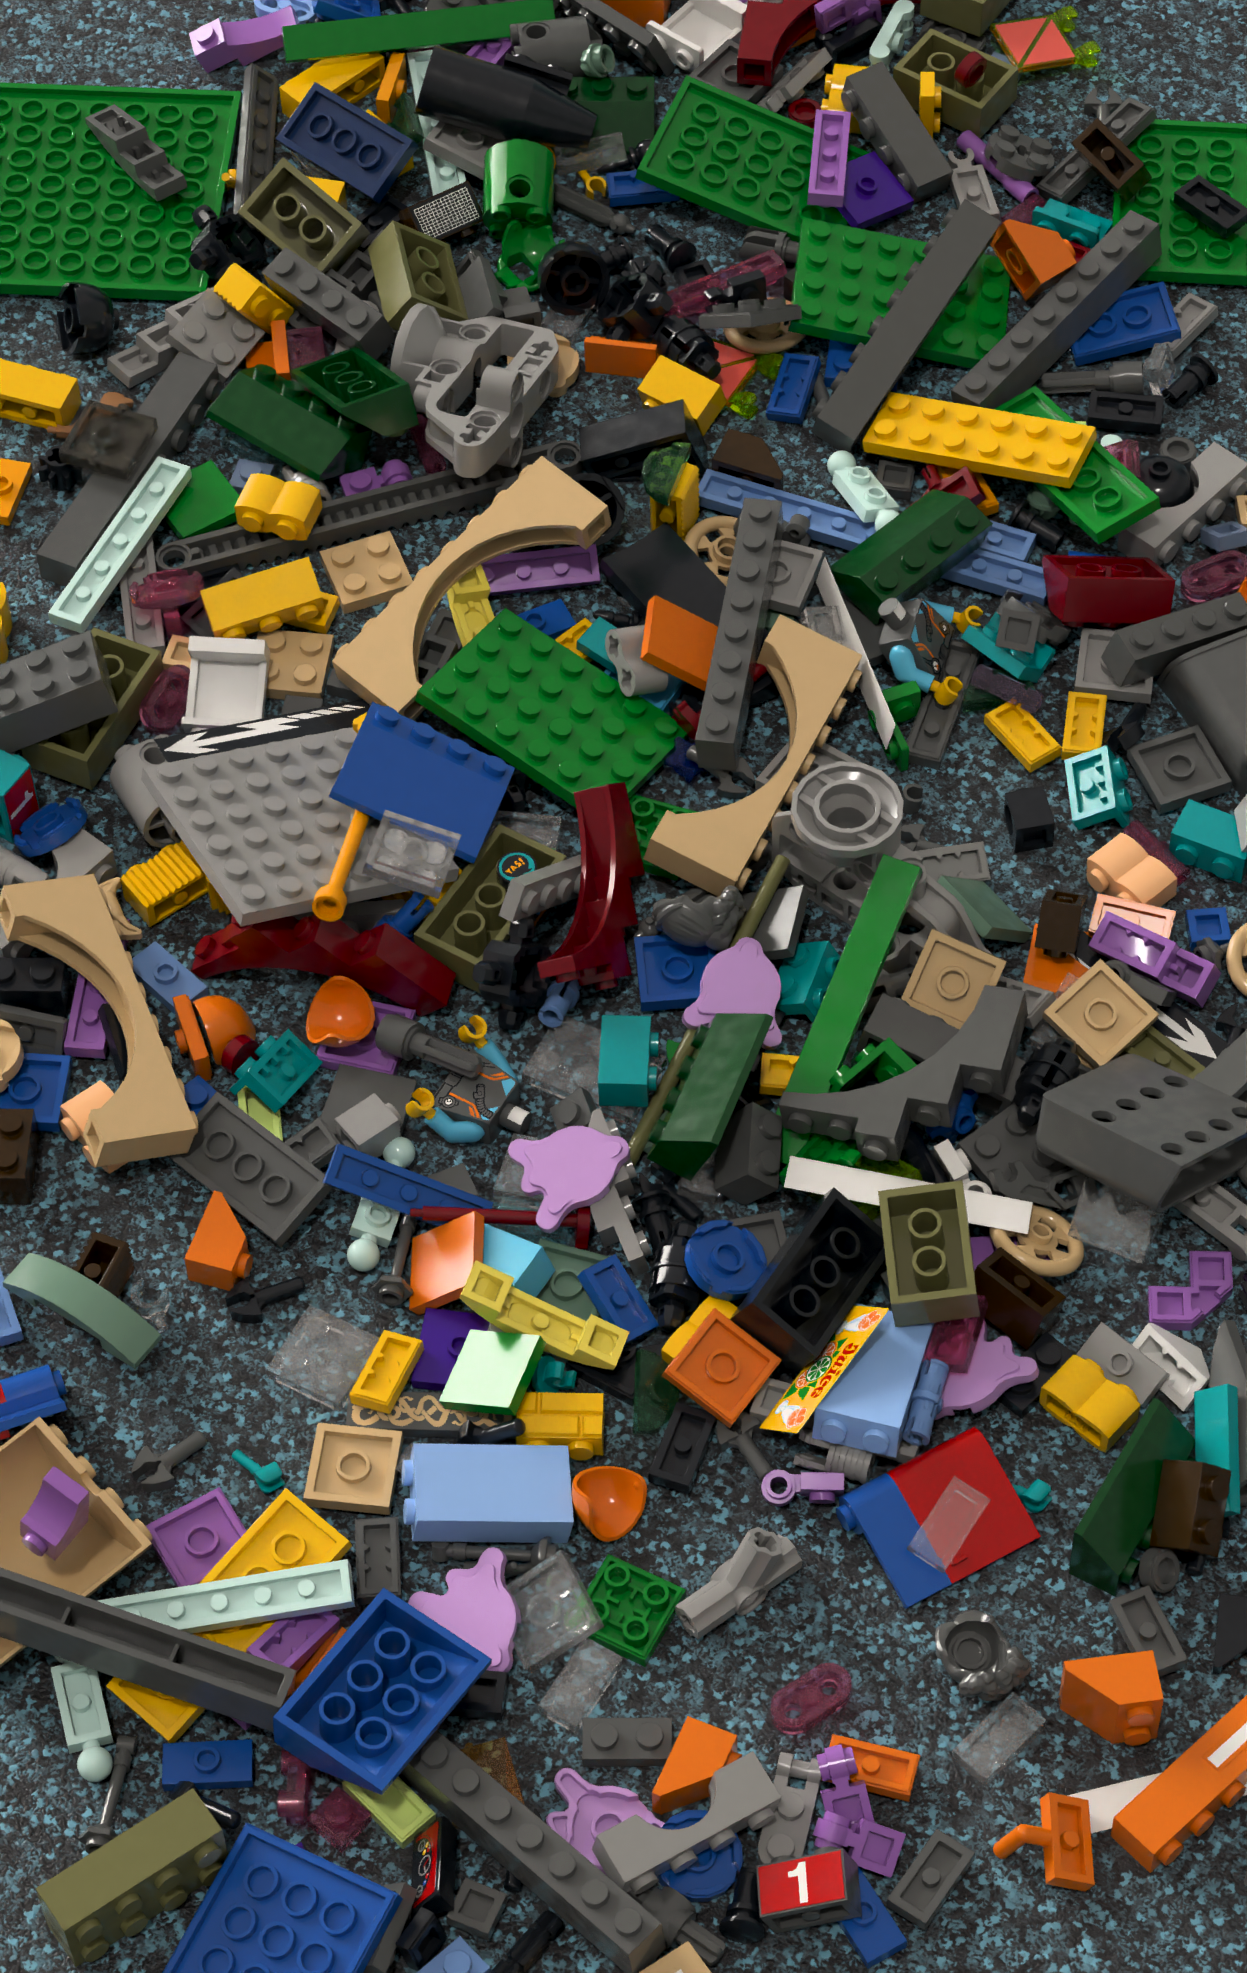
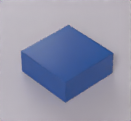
[1185,907,1231,951]

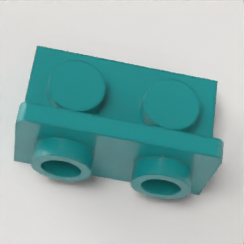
[1032,198,1113,249]
[961,612,1055,683]
[1064,745,1133,830]
[229,1029,323,1113]

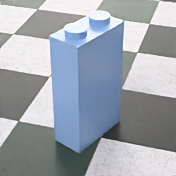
[812,1303,934,1458]
[402,1443,574,1543]

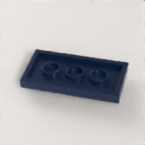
[276,82,419,204]

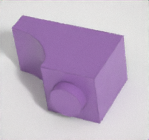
[20,1466,89,1561]

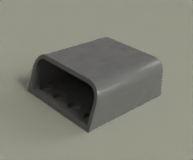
[1156,629,1247,794]
[1036,1054,1247,1213]

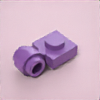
[339,459,413,497]
[761,1469,844,1507]
[816,1744,875,1833]
[812,1810,906,1878]

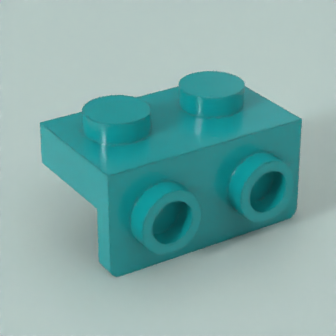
[776,940,841,1023]

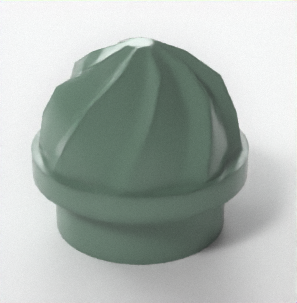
[580,43,615,79]
[1027,485,1061,520]

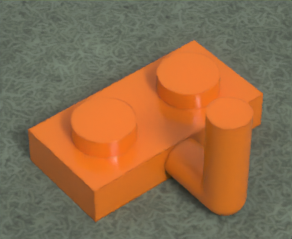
[993,1792,1095,1892]

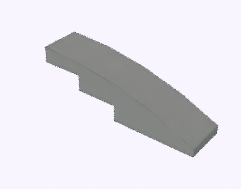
[107,287,214,389]

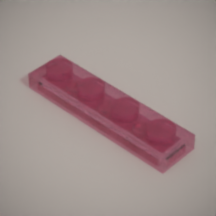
[664,249,787,318]

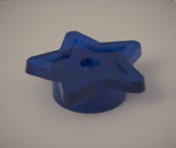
[664,736,707,783]

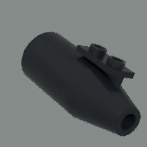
[415,45,598,149]

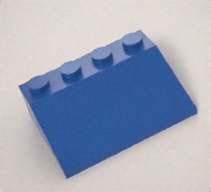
[329,701,515,864]
[273,1588,492,1795]

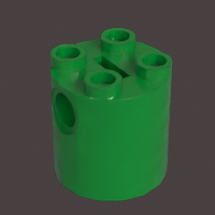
[482,139,555,240]

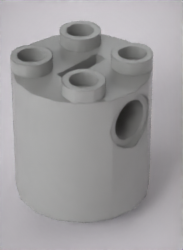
[109,734,182,848]

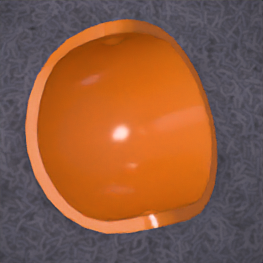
[306,976,375,1048]
[192,995,256,1065]
[571,1466,647,1542]

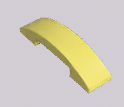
[447,565,495,647]
[459,1260,629,1370]

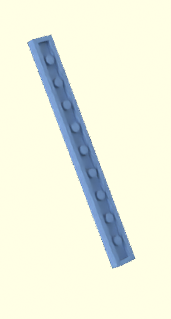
[698,468,1048,606]

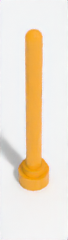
[312,810,370,922]

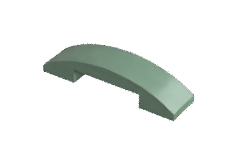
[2,1253,162,1369]

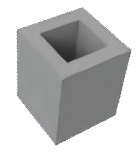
[335,1093,402,1158]

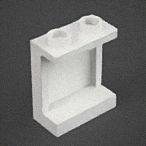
[646,0,747,73]
[181,636,270,733]

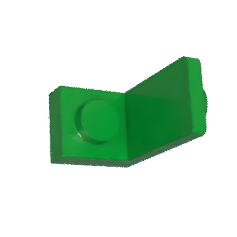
[868,681,921,772]
[828,1037,917,1093]

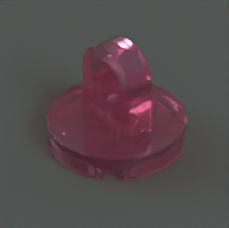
[128,569,205,640]

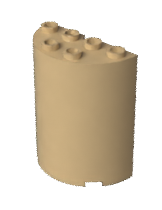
[0,1416,153,1668]

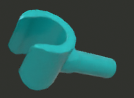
[232,1449,285,1493]
[1011,1479,1052,1513]

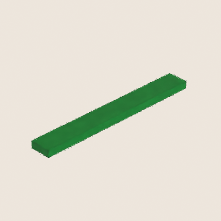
[281,0,555,63]
[776,854,922,1166]

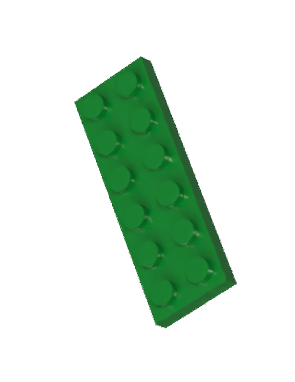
[994,386,1161,545]

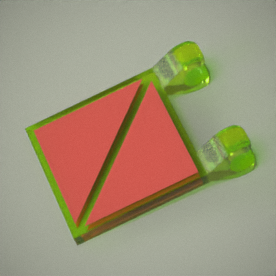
[989,6,1101,73]
[710,337,783,419]

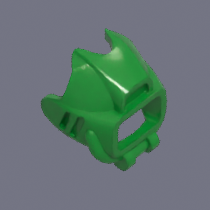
[494,220,565,292]

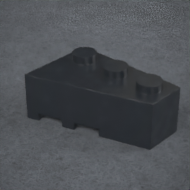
[579,399,709,483]

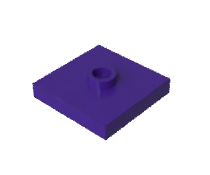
[836,151,914,229]
[411,1308,489,1391]

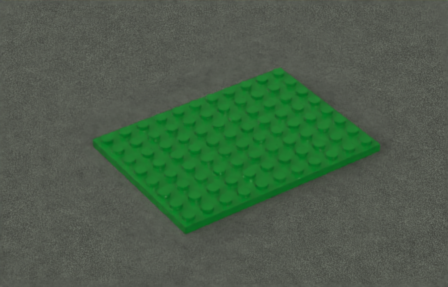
[0,82,242,301]

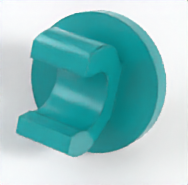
[530,1355,577,1393]

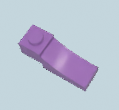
[189,5,300,73]
[1088,911,1221,1008]
[232,1611,340,1730]

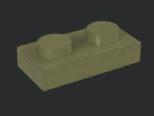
[1119,1026,1205,1079]

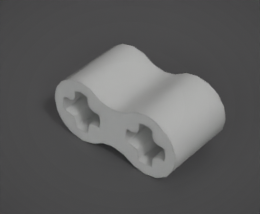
[605,625,668,697]

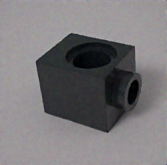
[1003,786,1055,853]

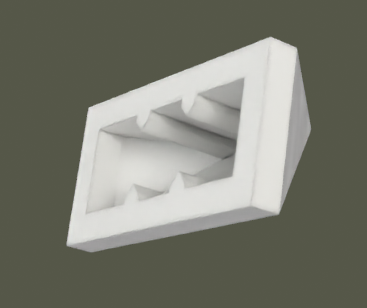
[1132,1323,1210,1412]

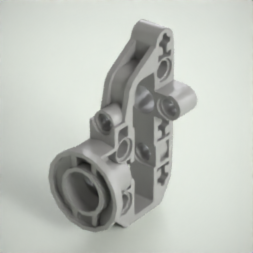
[390,303,559,478]
[772,761,993,974]

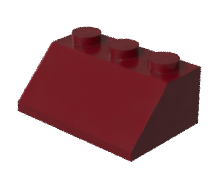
[1042,555,1176,628]

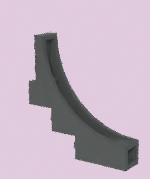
[779,985,1028,1162]

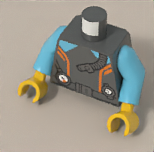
[878,598,983,706]
[405,1015,532,1144]

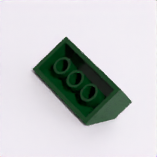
[549,76,655,157]
[290,346,419,437]
[206,364,373,482]
[830,489,993,626]
[647,1013,774,1181]
[1069,1397,1196,1597]

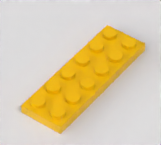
[862,392,1097,489]
[106,1488,352,1743]

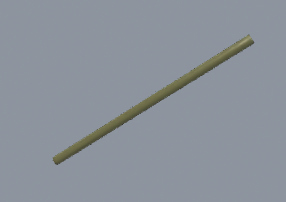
[628,855,790,1168]

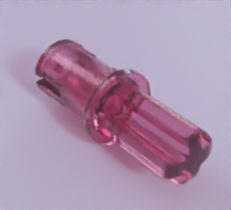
[1123,820,1190,887]

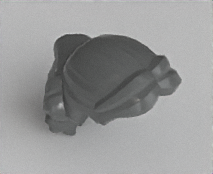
[651,885,746,951]
[935,1610,1032,1702]

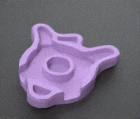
[682,937,782,1050]
[508,1126,630,1233]
[928,1316,1039,1420]
[408,1547,521,1673]
[546,1768,665,1875]

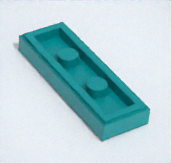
[1194,1384,1240,1517]

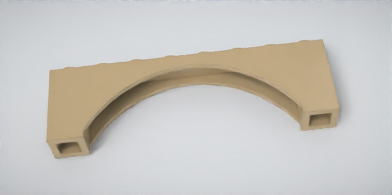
[332,456,612,720]
[643,614,863,897]
[0,874,198,1167]

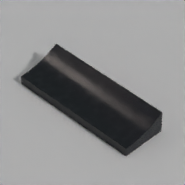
[599,522,780,706]

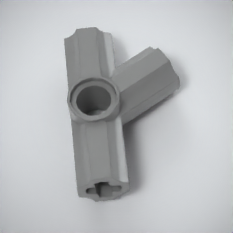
[675,1527,802,1639]

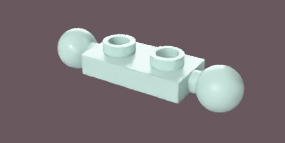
[827,450,900,532]
[347,1136,415,1272]
[51,1655,114,1782]

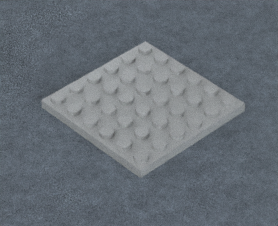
[141,727,459,926]

